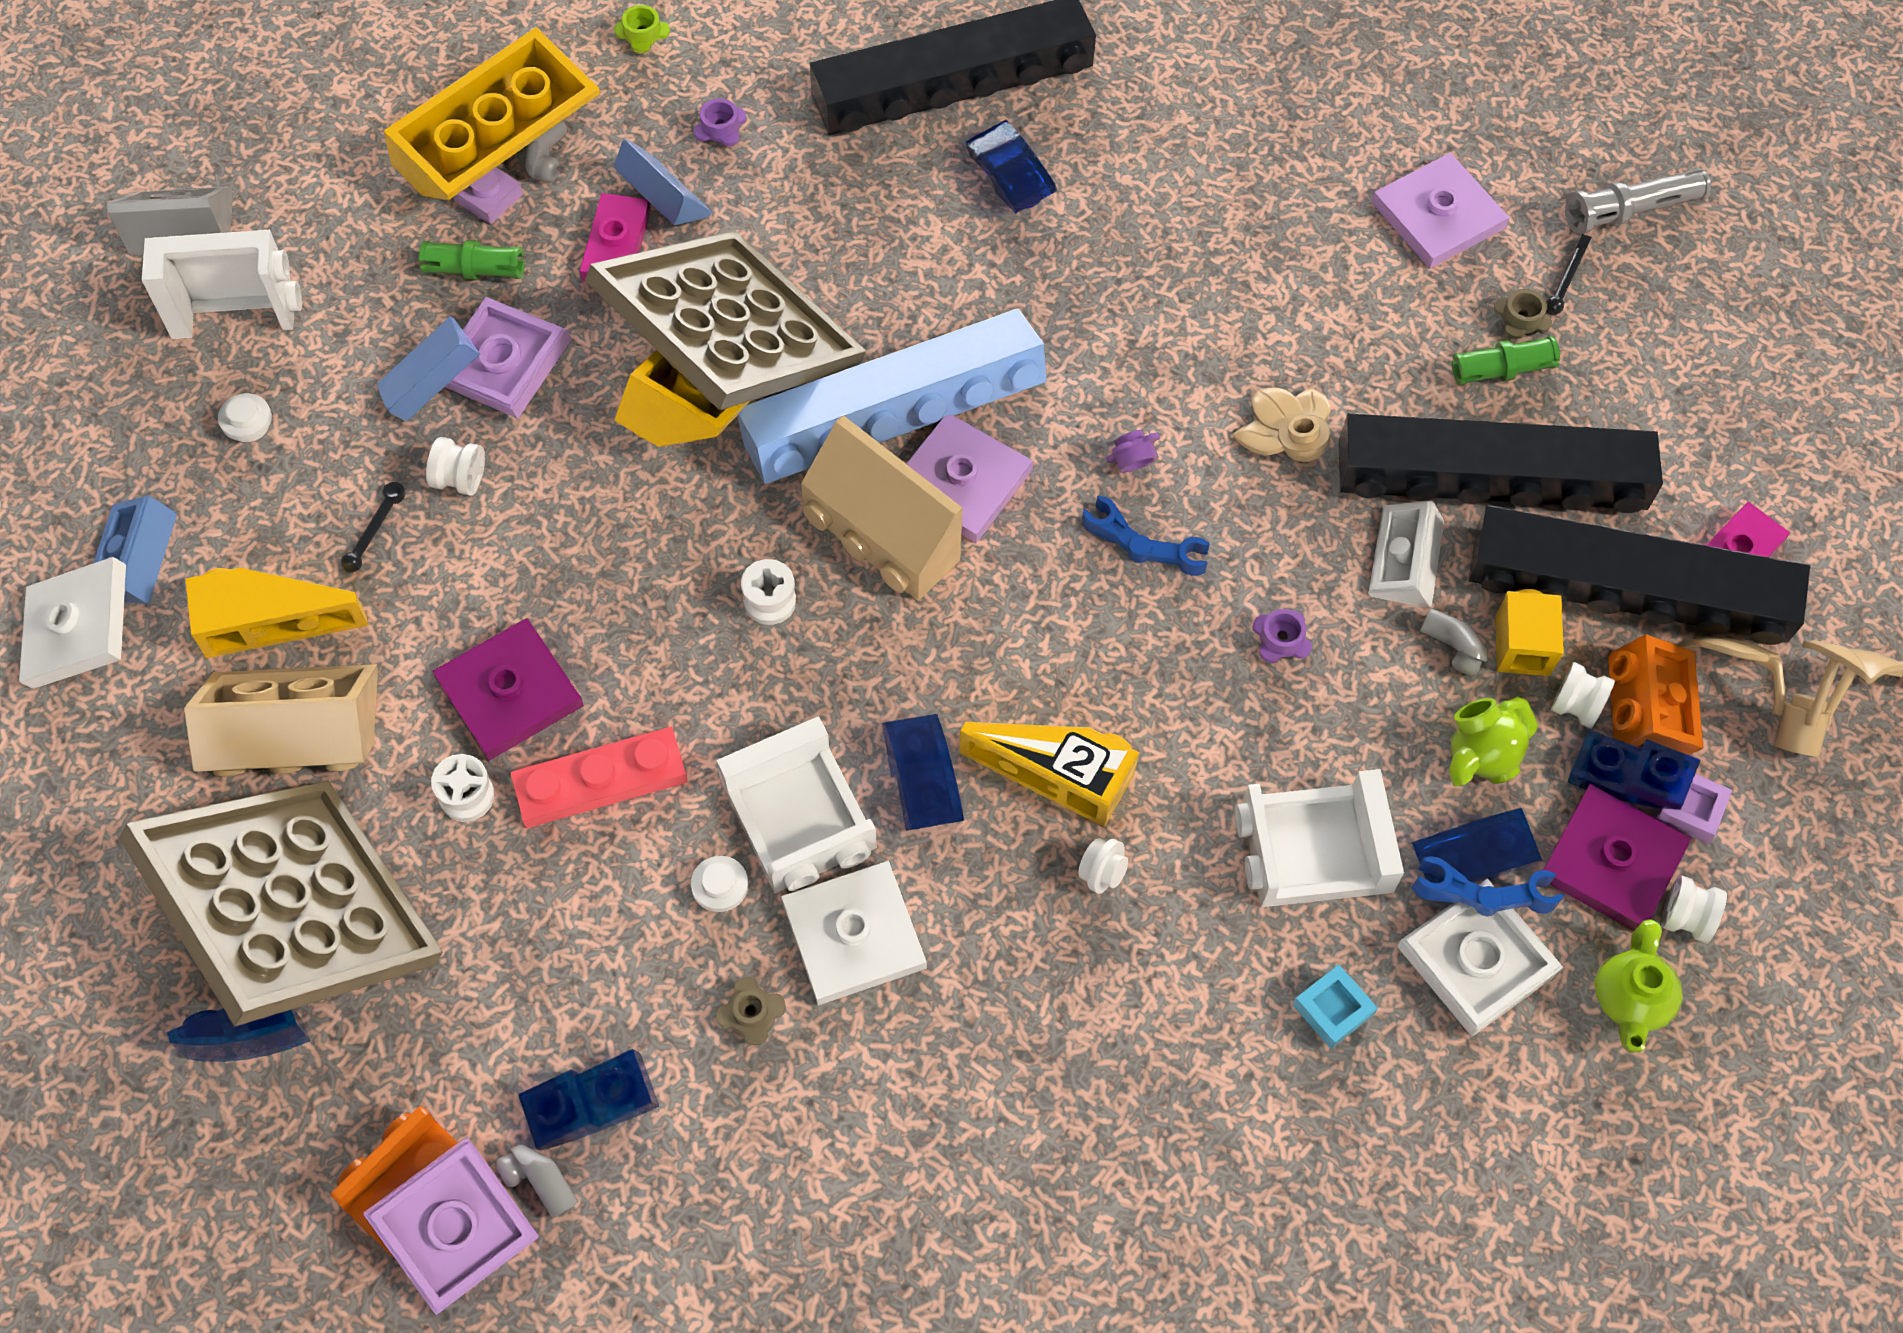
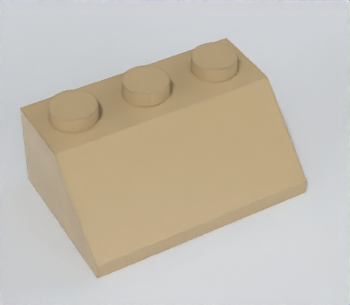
[801,415,963,601]
[184,664,378,777]

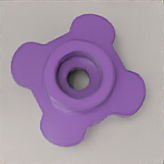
[693,98,747,146]
[1106,430,1160,473]
[1253,609,1312,663]

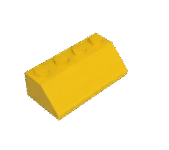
[384,27,600,200]

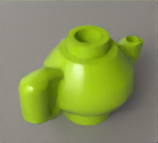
[1449,696,1538,787]
[1594,920,1683,1053]

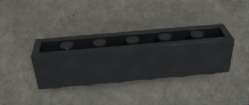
[810,0,1096,135]
[1339,413,1663,513]
[1468,505,1811,645]

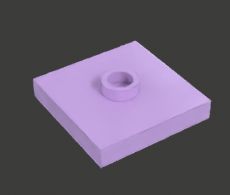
[1371,152,1510,269]
[445,297,572,419]
[906,414,1033,543]
[363,1137,539,1315]

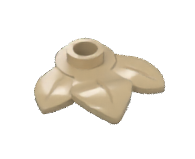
[1234,388,1331,462]

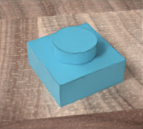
[1293,964,1378,1049]

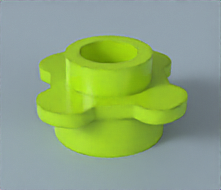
[614,5,670,53]

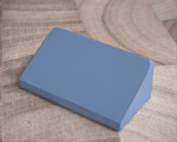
[614,139,712,226]
[377,316,480,421]
[93,495,177,604]

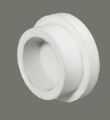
[218,393,272,442]
[1079,838,1128,894]
[691,856,748,912]

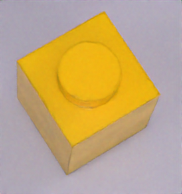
[1495,589,1564,676]

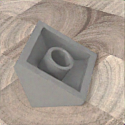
[106,186,233,256]

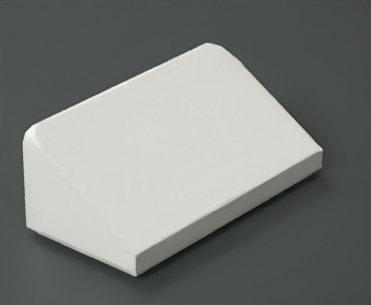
[1368,501,1444,608]

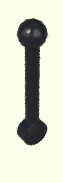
[1546,234,1592,315]
[341,482,405,573]

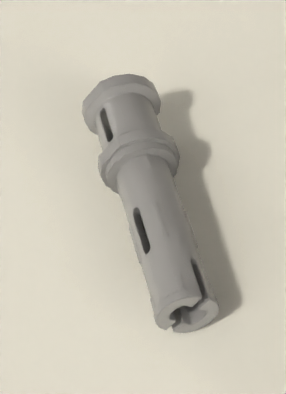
[1565,168,1711,235]

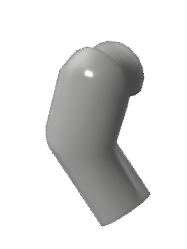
[525,121,567,183]
[1420,608,1488,676]
[495,1145,578,1219]

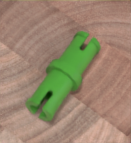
[419,240,525,280]
[1452,336,1560,386]

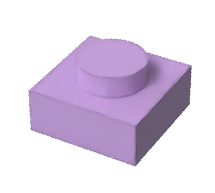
[453,167,523,225]
[1656,767,1732,844]

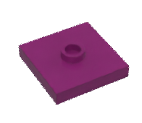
[432,618,584,761]
[1542,784,1692,931]

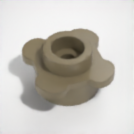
[1494,289,1552,339]
[716,977,786,1045]

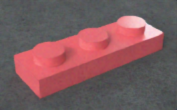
[510,726,688,829]

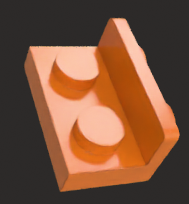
[1608,634,1703,756]
[330,1105,458,1257]

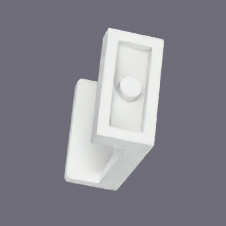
[142,230,302,339]
[717,716,877,893]
[1235,769,1404,907]

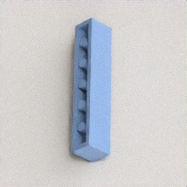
[737,309,1047,484]

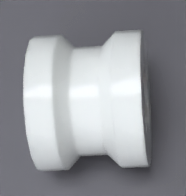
[426,437,485,496]
[741,559,796,625]
[1550,662,1615,729]
[431,754,494,822]
[1660,875,1727,944]

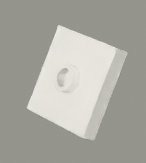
[19,557,126,689]
[781,861,927,1006]
[1397,879,1564,1037]

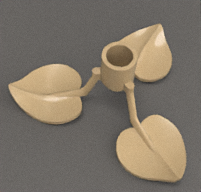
[1677,637,1903,757]

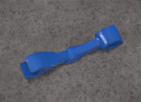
[1082,496,1210,576]
[1411,856,1564,917]

